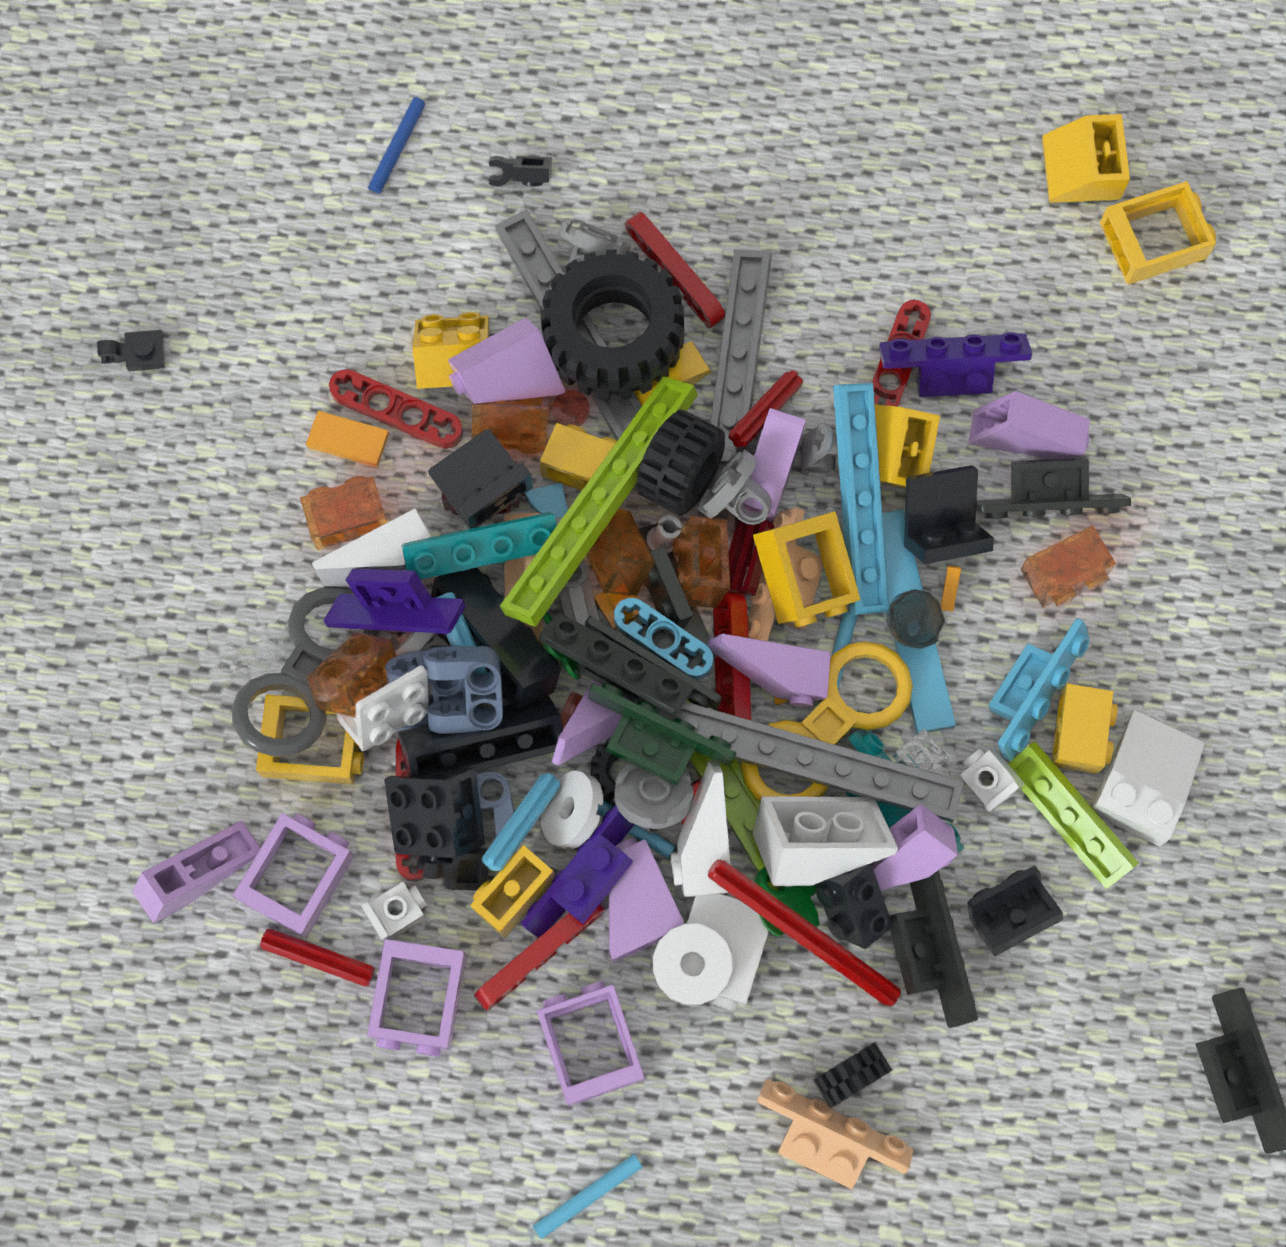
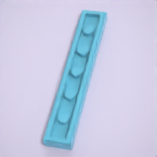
[833,383,889,615]
[882,509,956,735]

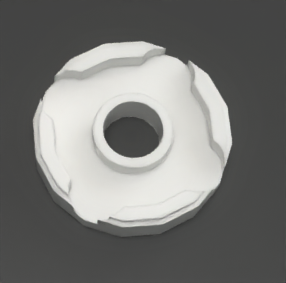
[541,770,603,849]
[653,924,733,1005]

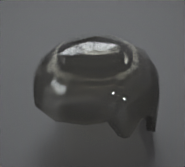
[886,589,945,649]

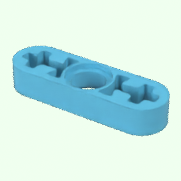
[614,598,713,680]

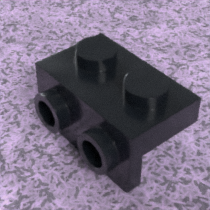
[815,864,892,950]
[967,866,1063,957]

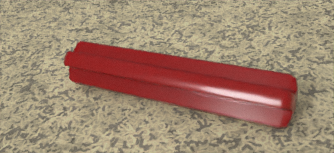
[728,370,803,448]
[260,928,375,987]

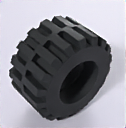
[637,409,725,516]

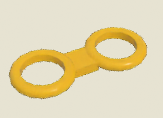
[741,641,913,802]

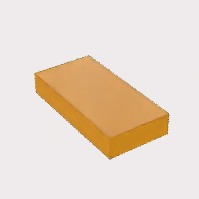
[306,411,390,468]

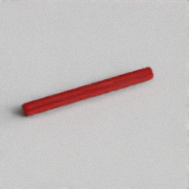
[707,859,901,1007]

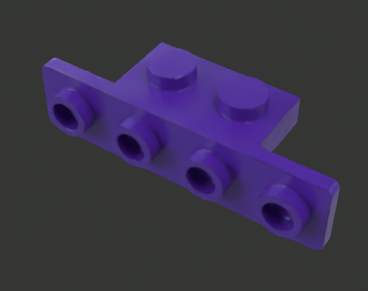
[879,332,1032,397]
[323,569,466,634]
[521,805,635,938]

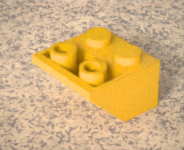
[1042,114,1130,203]
[412,312,490,389]
[874,404,940,490]

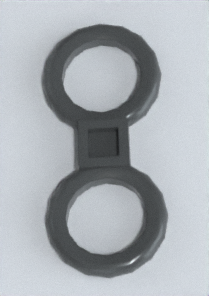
[231,587,380,757]

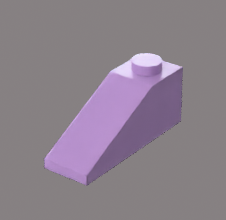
[708,634,831,708]
[552,680,632,766]
[846,804,958,890]
[132,821,261,924]

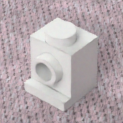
[960,748,1025,812]
[361,881,427,942]

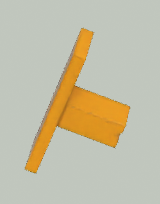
[940,566,961,612]

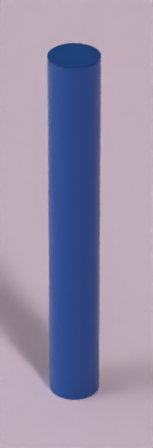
[368,97,426,194]

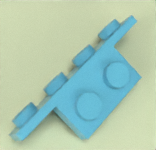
[988,618,1090,761]

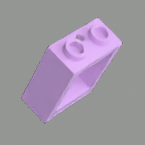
[233,813,354,939]
[367,939,467,1057]
[537,981,645,1107]

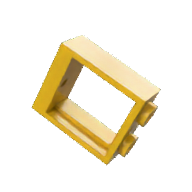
[1099,181,1216,285]
[753,511,861,628]
[256,694,364,785]

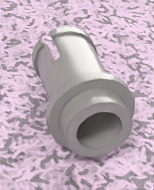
[646,515,682,554]

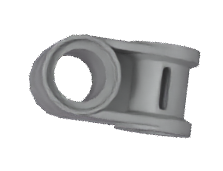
[801,423,839,477]

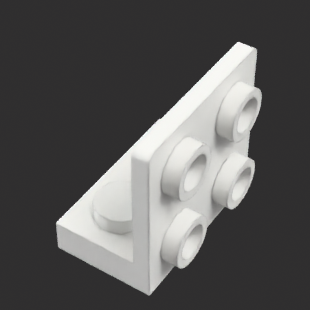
[336,665,428,751]

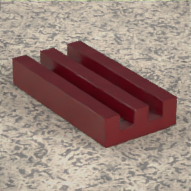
[718,520,775,596]

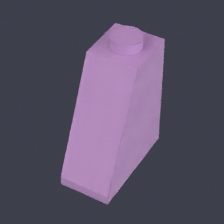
[448,318,566,404]
[968,391,1090,460]
[743,408,806,523]
[609,838,685,963]

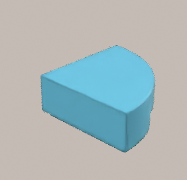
[526,483,568,519]

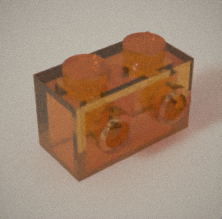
[471,396,551,454]
[300,476,388,550]
[586,509,655,596]
[673,516,730,608]
[1020,525,1116,608]

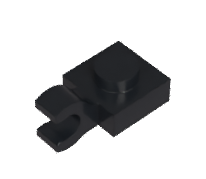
[489,156,552,187]
[97,330,165,372]
[416,848,489,891]

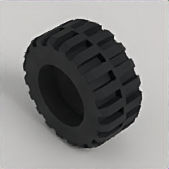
[541,249,684,400]

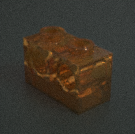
[306,632,396,717]

